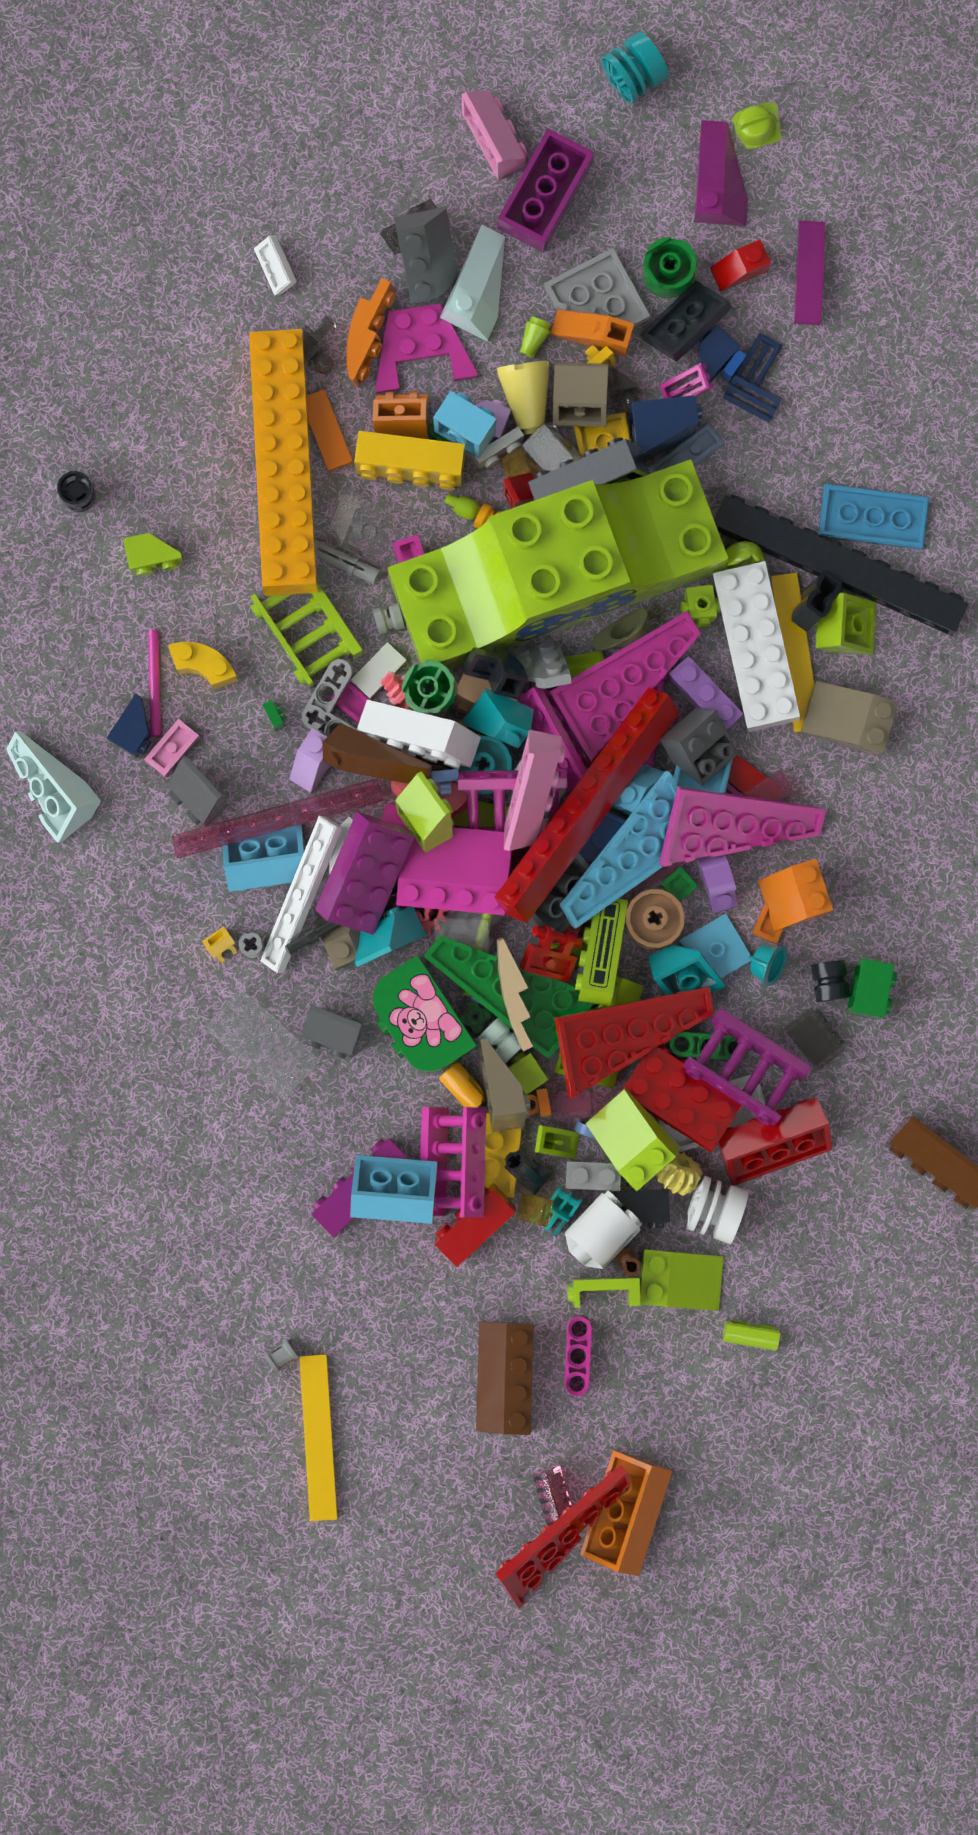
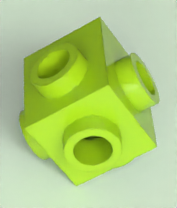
[681,585,720,628]

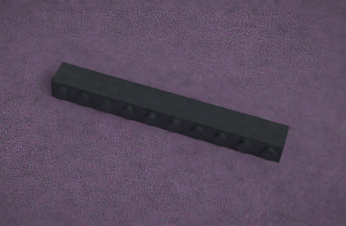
[714,495,969,636]

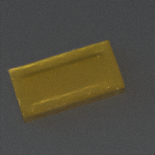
[515,1193,553,1227]

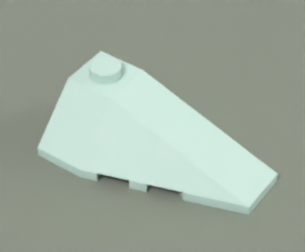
[440,225,505,341]
[6,730,101,843]

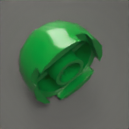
[402,660,458,715]

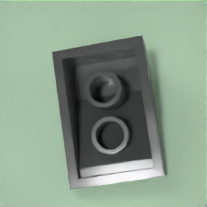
[167,756,229,827]

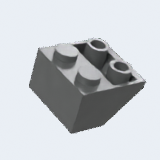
[660,708,738,785]

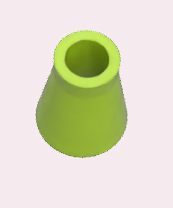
[520,316,550,358]

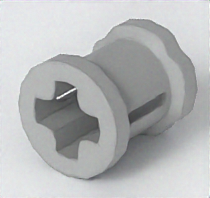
[239,933,264,958]
[263,1338,299,1373]

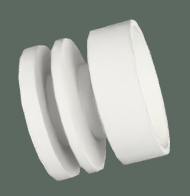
[686,1176,749,1244]

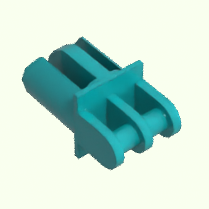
[535,1185,582,1237]

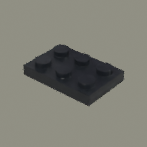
[640,280,732,362]

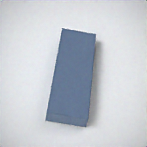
[648,423,725,474]

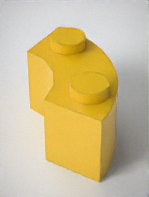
[168,642,239,690]

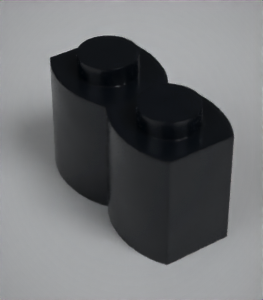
[791,570,842,632]

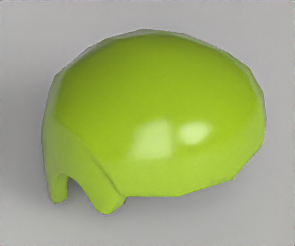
[725,541,765,570]

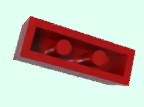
[434,1183,516,1267]

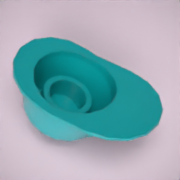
[749,944,788,987]

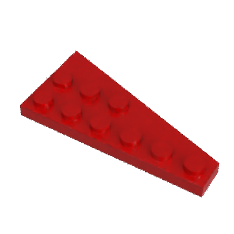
[555,987,714,1099]
[495,1465,633,1609]

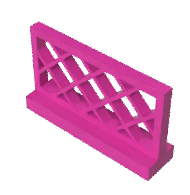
[517,686,604,793]

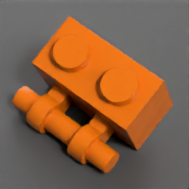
[373,391,429,439]

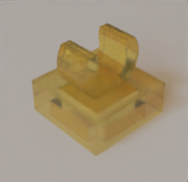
[500,449,535,478]

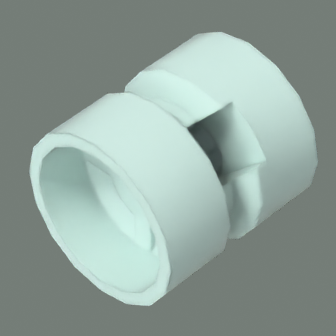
[476,1018,521,1064]

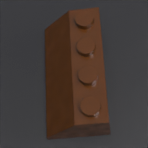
[886,1116,978,1210]
[476,1321,534,1435]

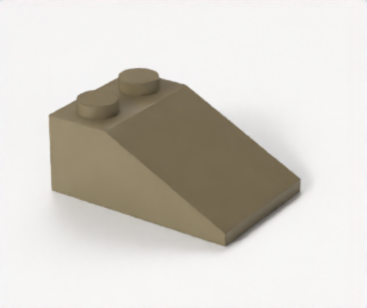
[801,681,899,756]
[479,1038,530,1132]

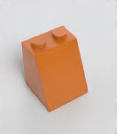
[758,858,833,931]

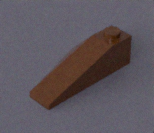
[323,723,432,784]

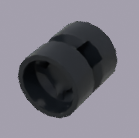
[57,471,96,513]
[810,960,851,1002]

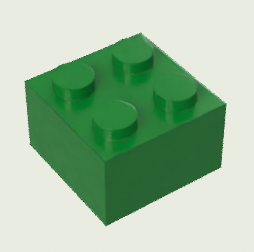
[846,958,897,1021]

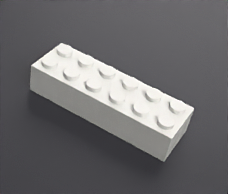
[713,561,800,732]

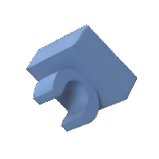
[431,769,458,796]

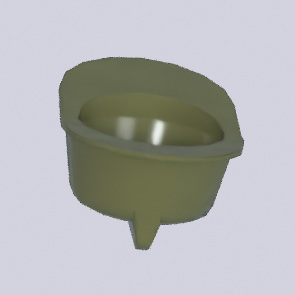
[592,608,652,650]

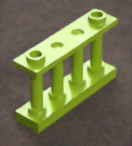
[250,582,363,688]

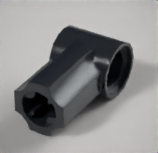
[504,1150,552,1195]

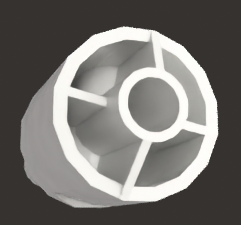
[565,1191,642,1269]

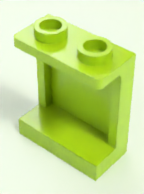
[567,1276,641,1308]

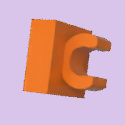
[528,1088,551,1117]

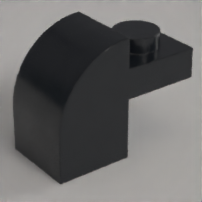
[462,647,529,699]

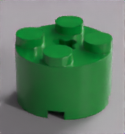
[642,237,696,299]

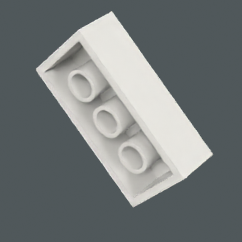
[357,700,481,769]

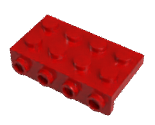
[621,1045,742,1153]

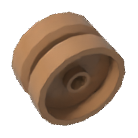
[624,889,685,950]

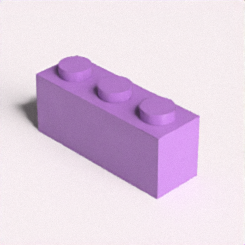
[667,656,743,731]

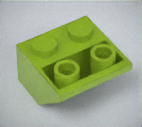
[395,772,454,853]

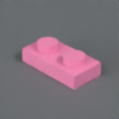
[144,719,200,778]

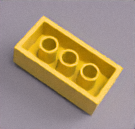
[354,431,465,490]

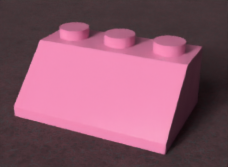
[461,90,528,180]

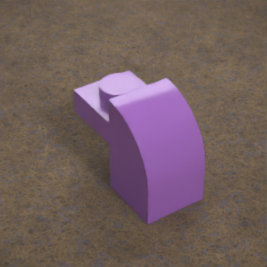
[696,855,738,913]

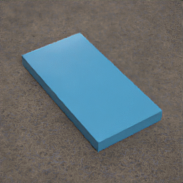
[818,484,930,550]

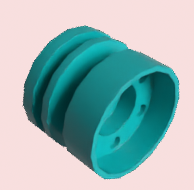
[601,31,669,104]

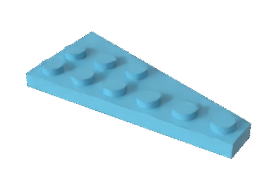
[560,771,678,928]

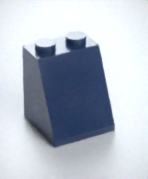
[629,395,702,462]

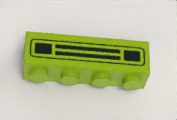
[575,899,628,1006]

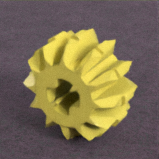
[656,1152,703,1196]

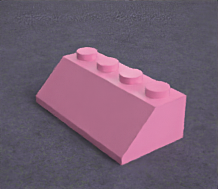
[504,730,566,851]

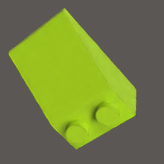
[585,1088,681,1191]
[640,1249,724,1311]

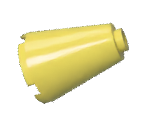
[497,361,550,435]

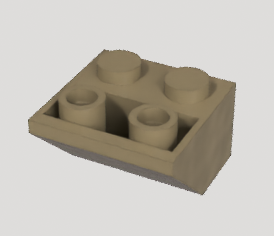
[553,363,608,427]

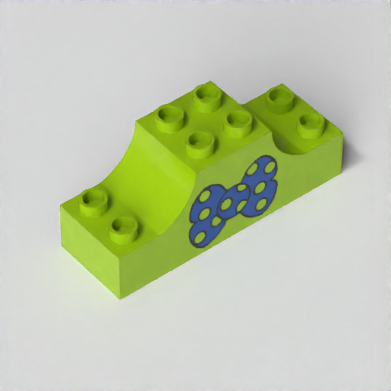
[387,459,728,669]

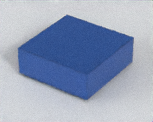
[722,350,746,383]

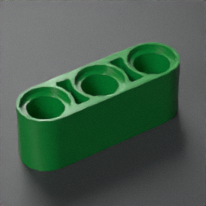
[669,1032,748,1061]

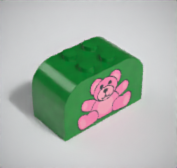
[373,955,477,1073]

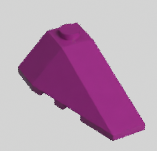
[693,120,748,226]

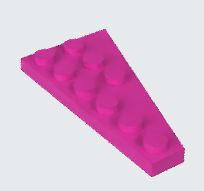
[549,611,701,762]
[659,787,826,867]

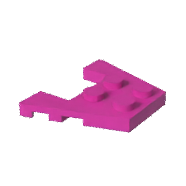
[375,303,477,394]

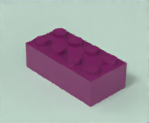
[497,128,594,253]
[315,812,415,935]

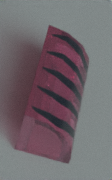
[532,1465,571,1525]

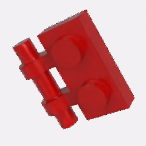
[519,925,583,982]

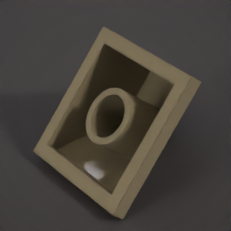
[315,918,361,971]

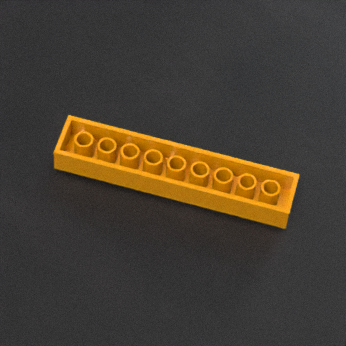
[249,329,318,596]

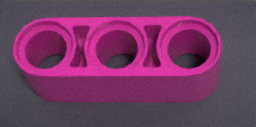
[564,1315,592,1396]

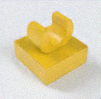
[585,345,616,372]
[202,926,237,963]

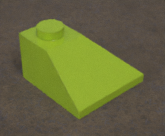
[815,593,876,655]

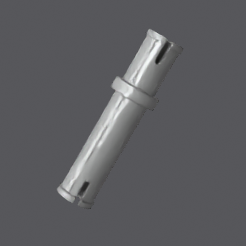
[315,540,381,585]

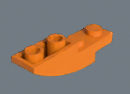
[347,278,396,388]

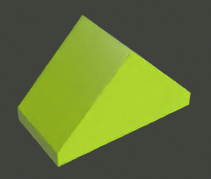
[534,1125,579,1159]

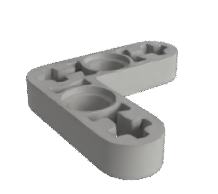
[302,659,358,737]

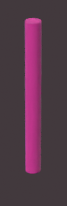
[148,630,161,737]

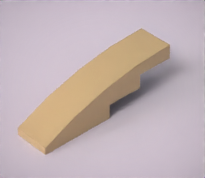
[497,938,533,1051]

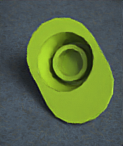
[732,102,782,149]

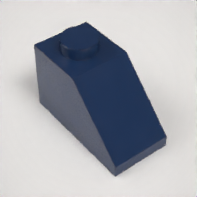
[698,325,741,386]
[107,693,151,758]

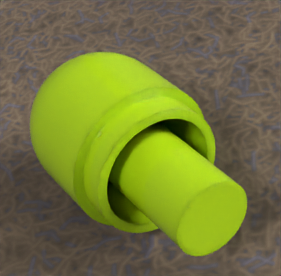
[444,493,480,520]

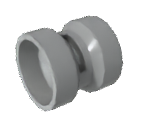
[372,602,405,635]

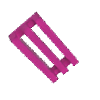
[659,363,714,398]

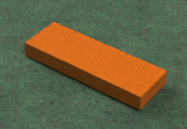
[307,389,353,472]

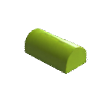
[722,1319,781,1351]

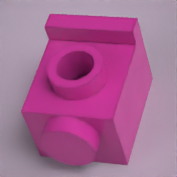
[392,534,425,563]

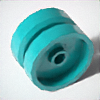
[454,735,513,795]

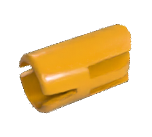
[439,1062,486,1108]

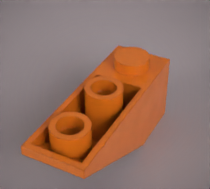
[550,310,635,358]

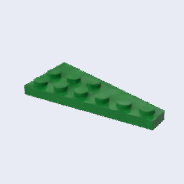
[423,935,594,1059]

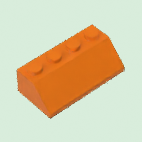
[580,1450,672,1576]

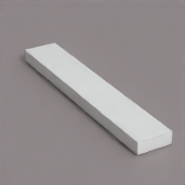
[260,816,343,974]

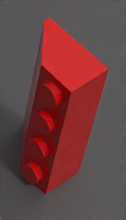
[717,1097,833,1186]

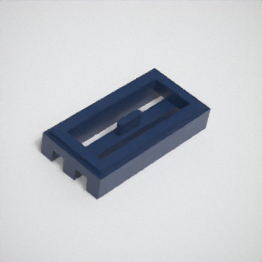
[737,333,782,386]
[723,373,782,423]

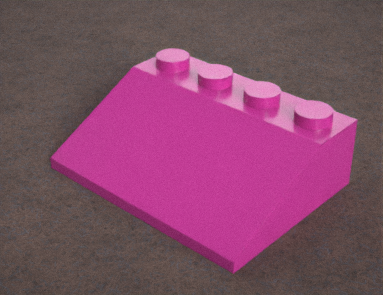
[396,826,513,915]

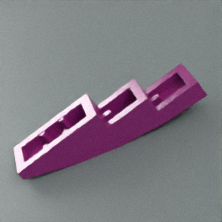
[794,220,825,325]

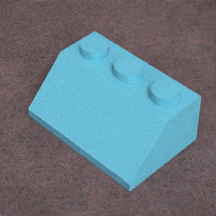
[222,822,305,892]
[350,1155,437,1224]

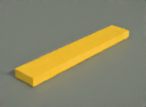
[770,573,814,733]
[299,1354,338,1521]

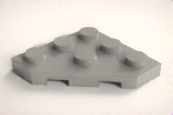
[543,248,650,327]
[508,641,572,689]

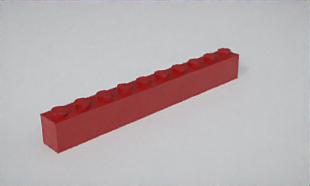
[494,687,680,924]

